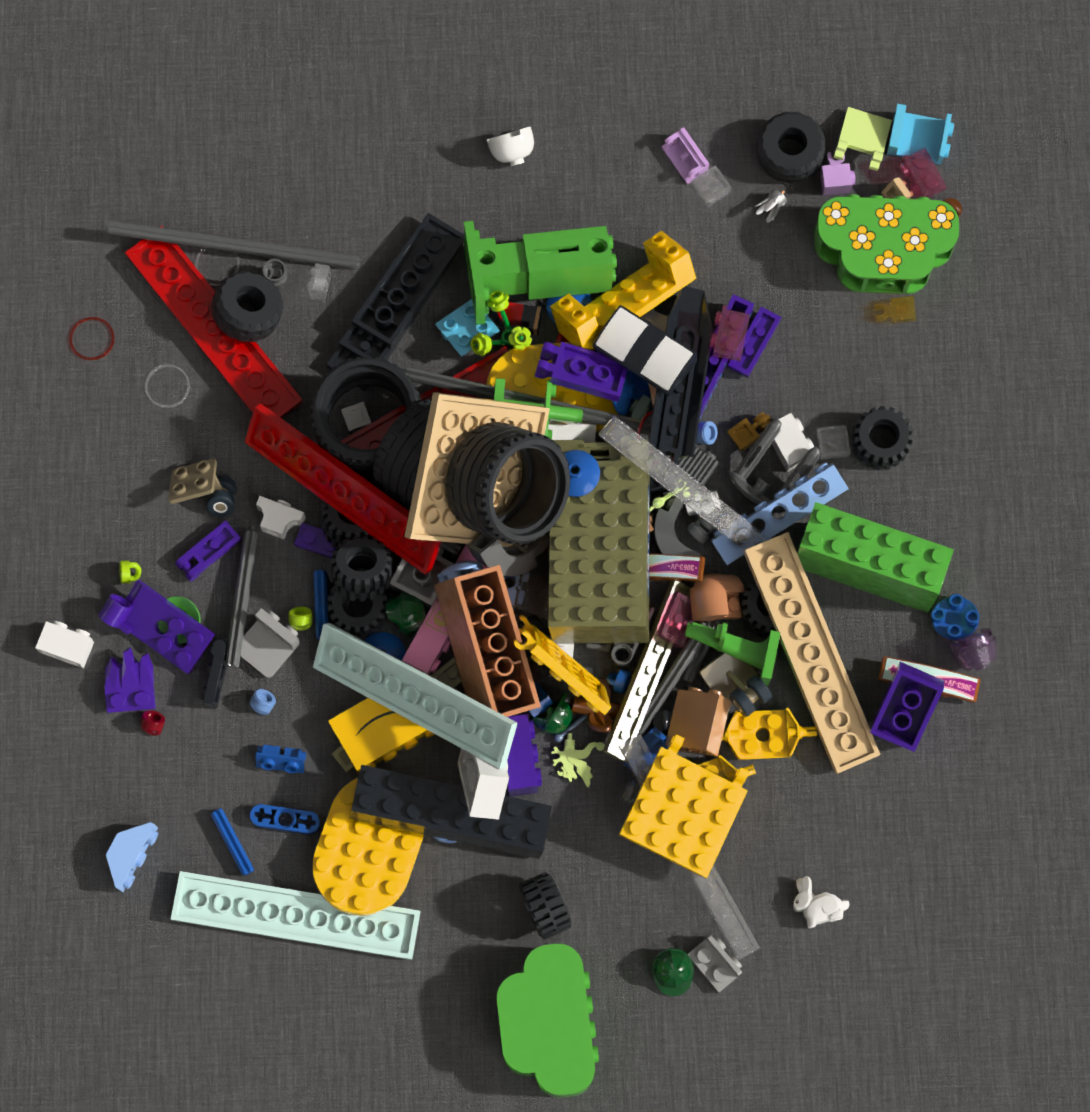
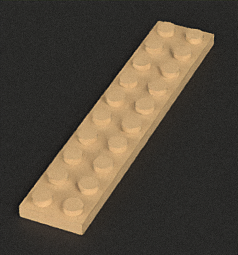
[743,532,880,774]

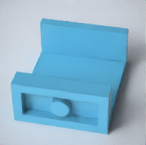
[887,104,954,165]

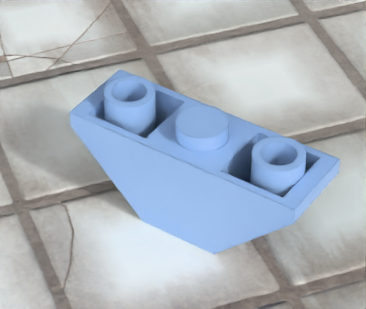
[106,822,158,892]

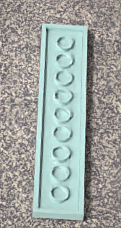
[313,623,517,769]
[171,871,420,960]

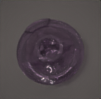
[950,628,997,671]

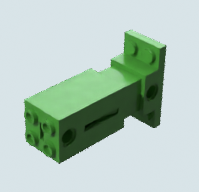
[464,221,617,325]

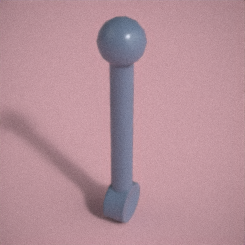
[554,715,587,742]

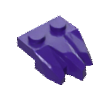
[105,647,156,713]

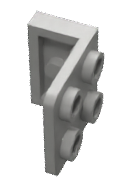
[240,608,300,678]

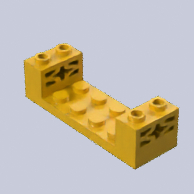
[550,230,696,350]

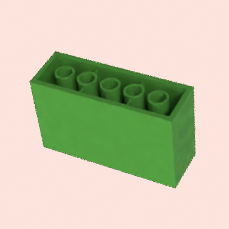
[797,502,954,613]

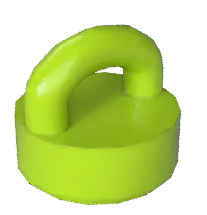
[119,560,141,584]
[288,607,313,631]

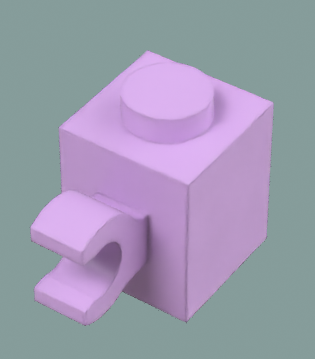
[820,152,855,195]

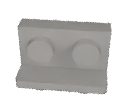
[688,935,742,993]

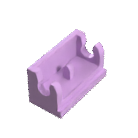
[662,127,709,184]

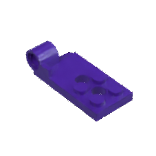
[99,579,215,674]

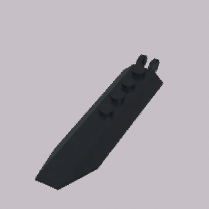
[648,286,713,474]

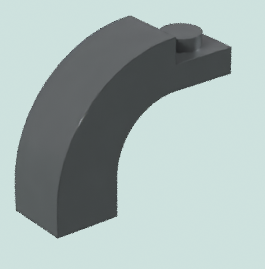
[654,492,700,556]
[467,534,550,576]

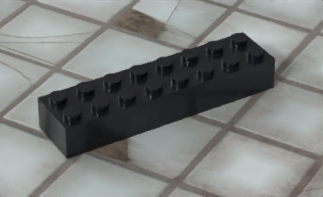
[349,765,552,859]

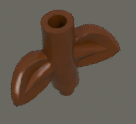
[569,678,620,732]

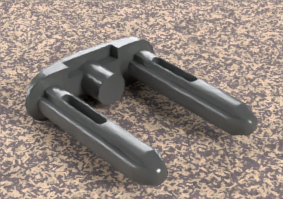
[730,419,821,513]

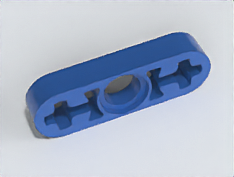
[250,804,320,835]

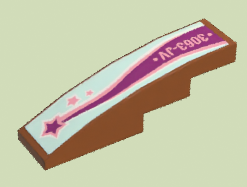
[649,554,705,582]
[878,656,981,703]

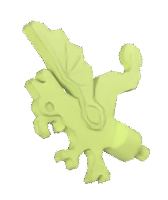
[650,481,687,512]
[551,733,605,787]

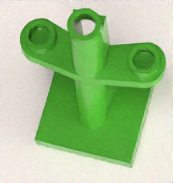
[493,378,583,439]
[685,622,781,687]

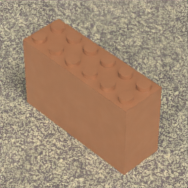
[434,565,541,717]

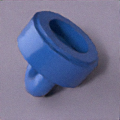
[606,669,631,694]

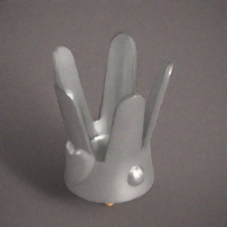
[755,190,787,223]

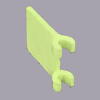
[834,107,892,171]

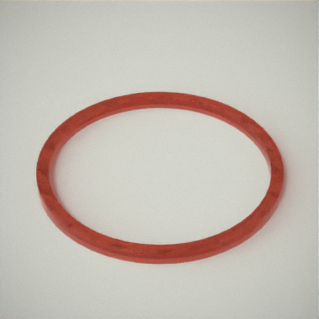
[70,317,115,360]

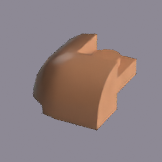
[690,574,745,621]

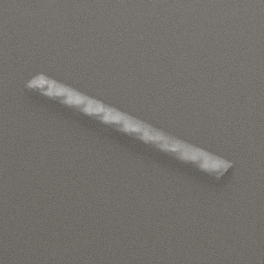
[599,415,770,550]
[618,734,760,960]

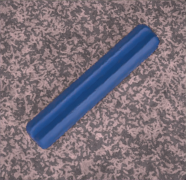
[314,570,329,640]
[211,809,254,876]

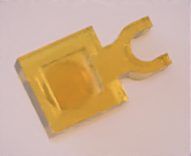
[875,296,916,323]

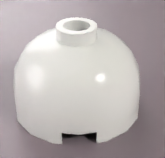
[487,127,534,166]

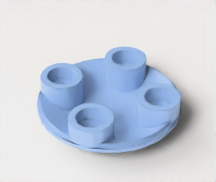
[437,561,483,583]

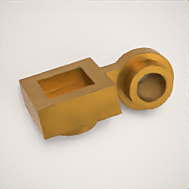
[727,412,772,452]

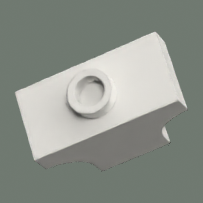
[256,496,305,539]

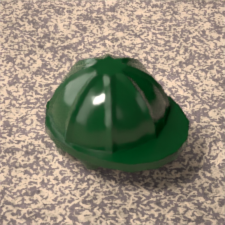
[386,593,426,637]
[530,691,572,734]
[651,948,694,996]

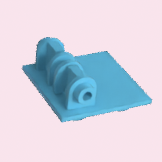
[435,299,500,357]

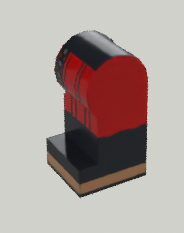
[498,302,543,335]

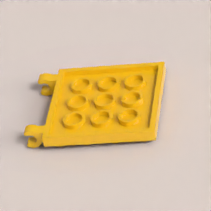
[513,615,611,715]
[618,734,749,879]

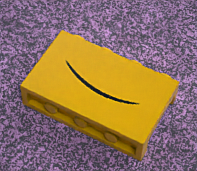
[328,698,435,774]

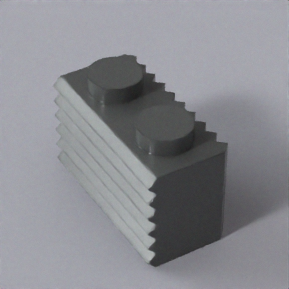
[664,444,718,490]

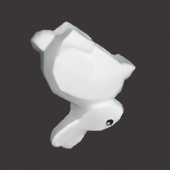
[793,876,849,928]

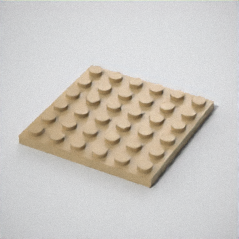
[405,392,550,547]

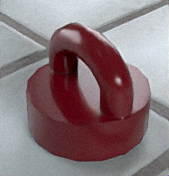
[140,710,165,736]

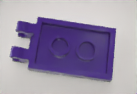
[535,342,627,402]

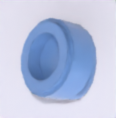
[696,421,718,445]
[250,689,276,715]

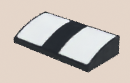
[592,305,697,396]

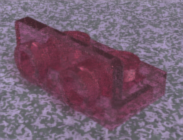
[899,148,947,198]
[710,305,750,361]
[656,592,696,649]

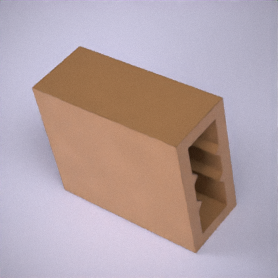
[665,687,731,757]

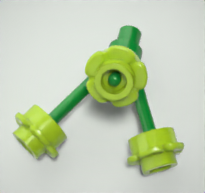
[470,291,532,356]

